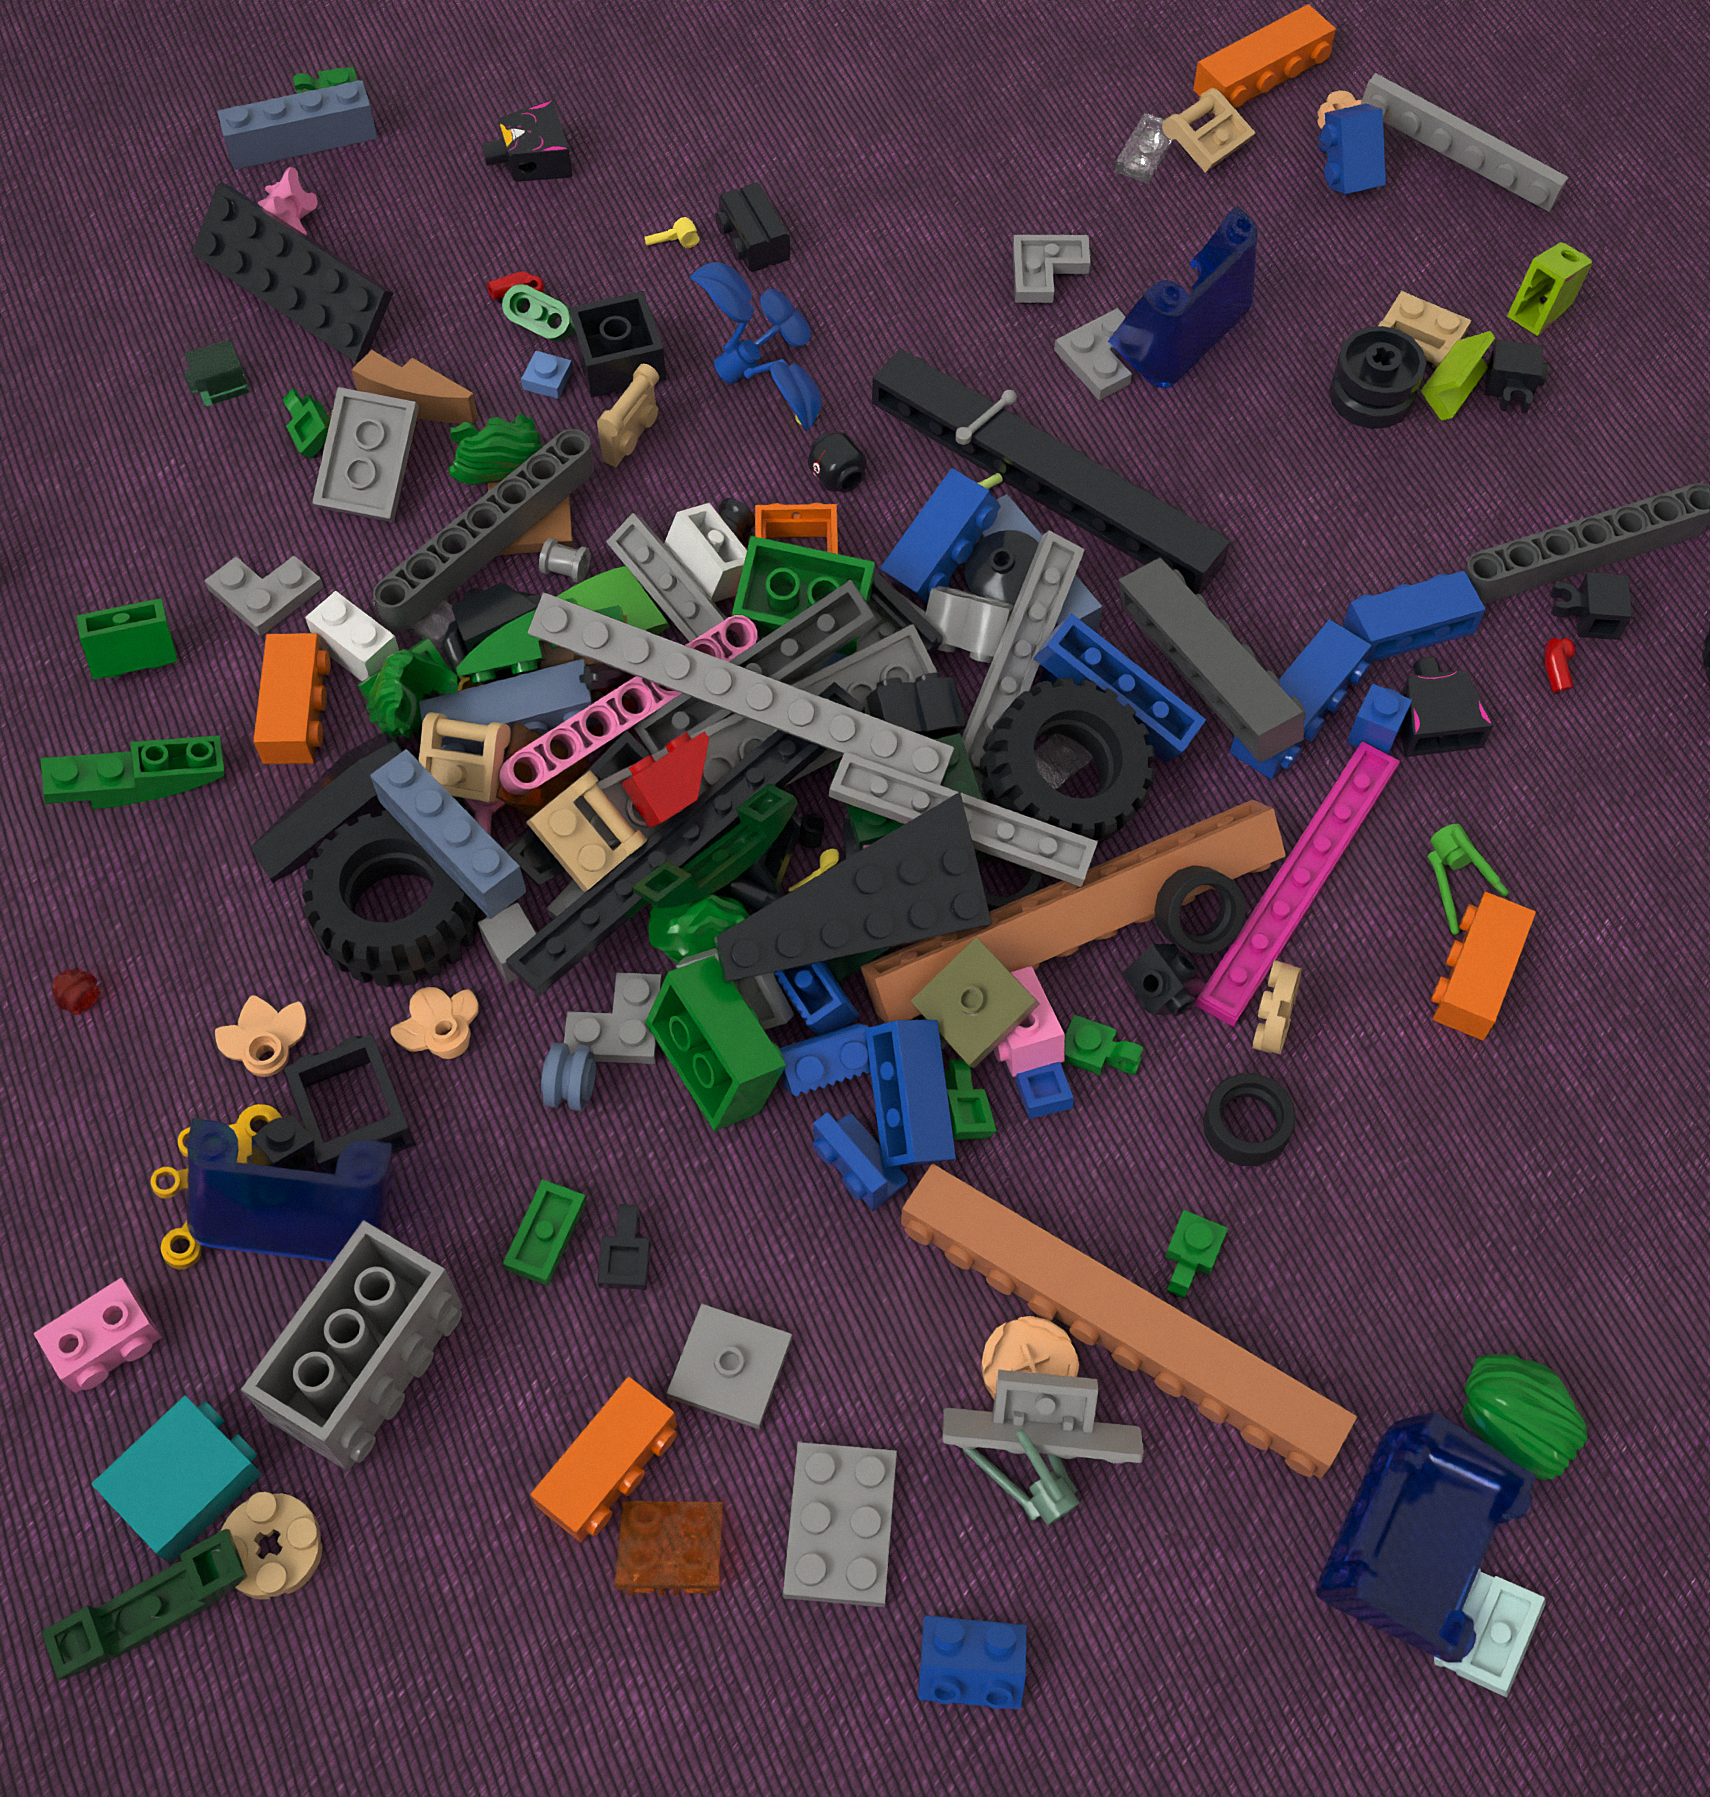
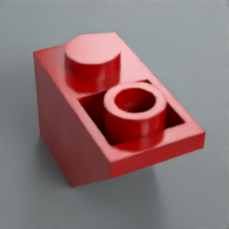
[621,731,709,828]

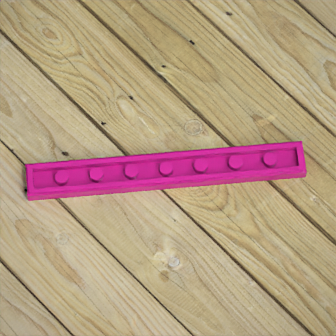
[1195,741,1400,1027]

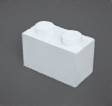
[664,503,747,602]
[305,591,399,681]

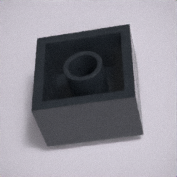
[568,291,666,397]

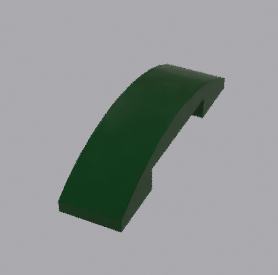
[632,783,798,909]
[41,1528,248,1680]

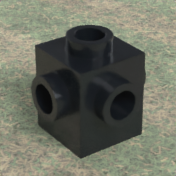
[1123,944,1205,1016]

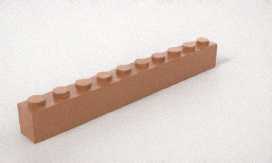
[861,799,1286,1023]
[901,1163,1357,1479]

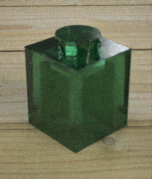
[183,339,250,407]

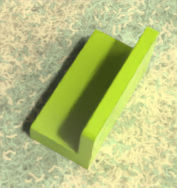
[1421,331,1495,421]

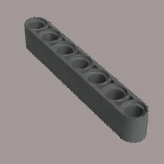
[373,429,594,632]
[1464,483,1710,604]

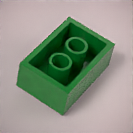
[732,536,875,656]
[645,955,786,1132]

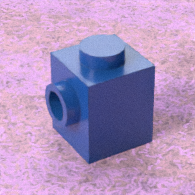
[1347,684,1412,755]

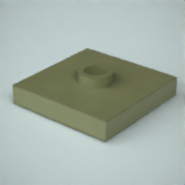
[911,937,1040,1068]

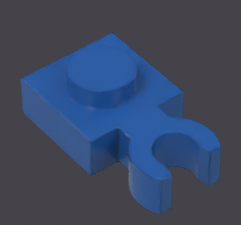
[1016,1062,1074,1119]

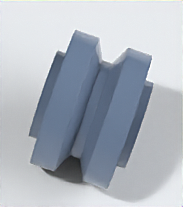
[541,1042,596,1111]

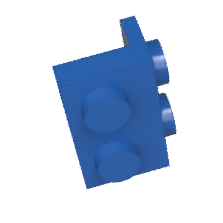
[812,1112,908,1211]
[918,1615,1026,1709]

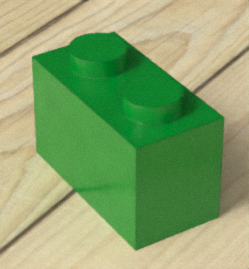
[76,598,178,680]

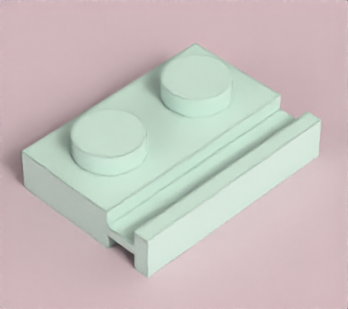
[1434,1566,1545,1698]

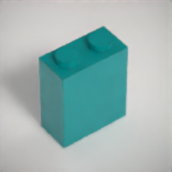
[91,1395,262,1564]

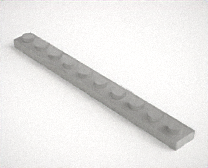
[527,592,954,786]

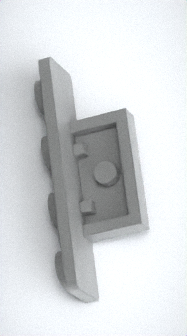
[942,1369,1144,1464]

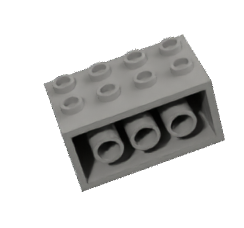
[241,1220,463,1472]

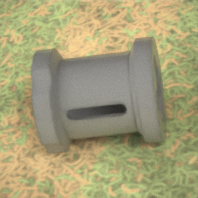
[539,537,591,583]

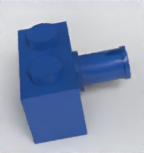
[1318,103,1386,194]

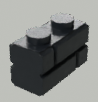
[715,182,790,272]

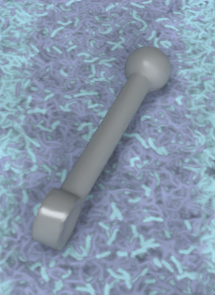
[955,389,1017,445]

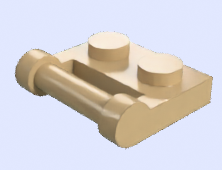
[1162,88,1255,173]
[1378,291,1471,369]
[597,364,659,467]
[419,712,511,802]
[526,770,647,892]

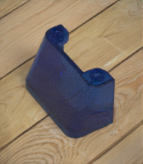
[1108,205,1258,388]
[187,1118,393,1262]
[1316,1411,1536,1663]

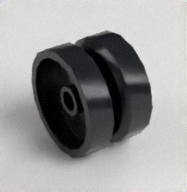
[1329,326,1426,429]

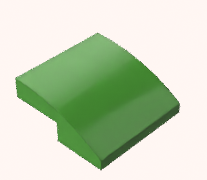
[556,566,670,635]

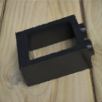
[284,1033,416,1180]

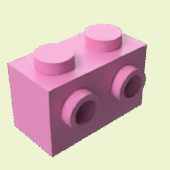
[993,966,1065,1077]
[33,1277,162,1394]

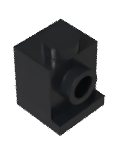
[247,1114,315,1195]

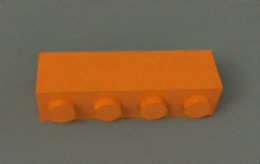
[1193,4,1336,108]

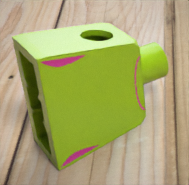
[1507,242,1592,336]

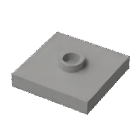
[667,1304,793,1430]

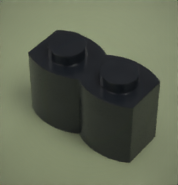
[866,673,966,740]

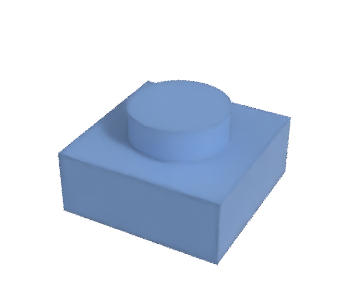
[521,351,573,399]

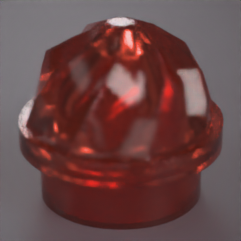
[51,968,101,1015]

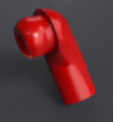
[487,271,544,301]
[1544,638,1575,693]

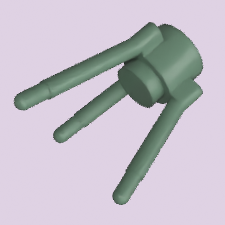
[963,1430,1080,1526]

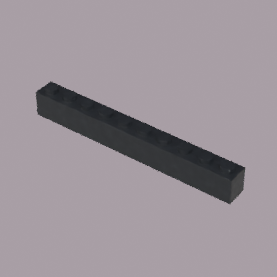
[872,349,1230,594]

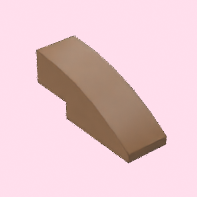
[351,350,478,424]

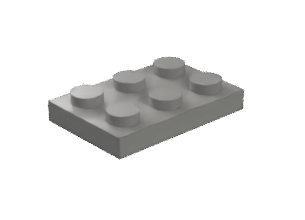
[312,387,419,522]
[783,1442,897,1607]

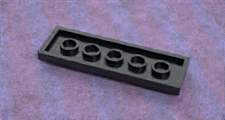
[192,183,394,362]

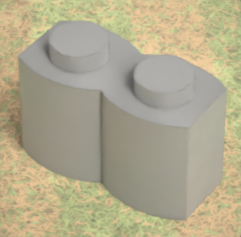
[925,586,1014,663]

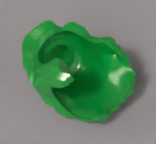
[448,413,543,485]
[366,648,459,739]
[647,893,750,964]
[1462,1355,1588,1480]

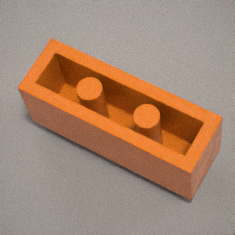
[253,633,330,764]
[1430,891,1536,1041]
[530,1376,677,1543]

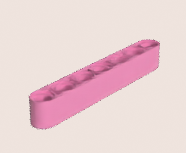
[499,615,757,795]

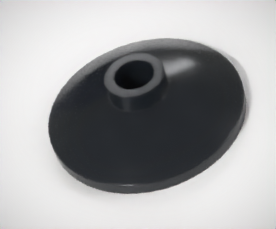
[965,530,1039,605]

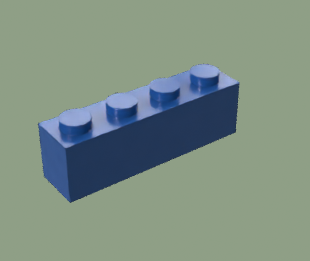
[1033,613,1206,763]
[1230,619,1372,780]

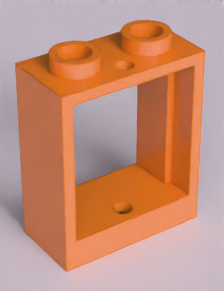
[755,503,838,554]

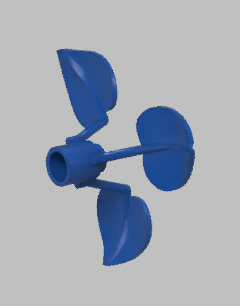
[690,262,822,431]

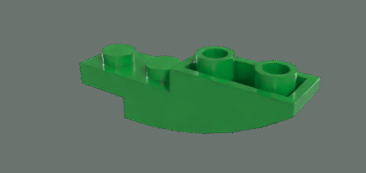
[456,598,625,684]
[40,735,224,809]

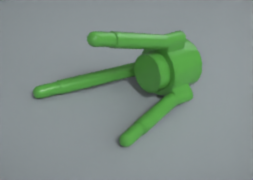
[1427,824,1508,935]

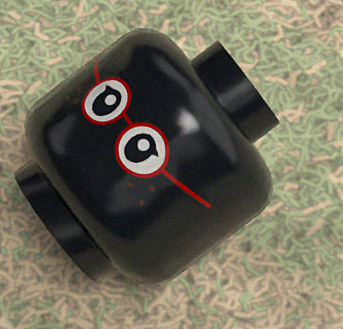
[807,432,867,493]

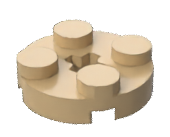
[1252,960,1302,1054]
[221,1492,322,1599]

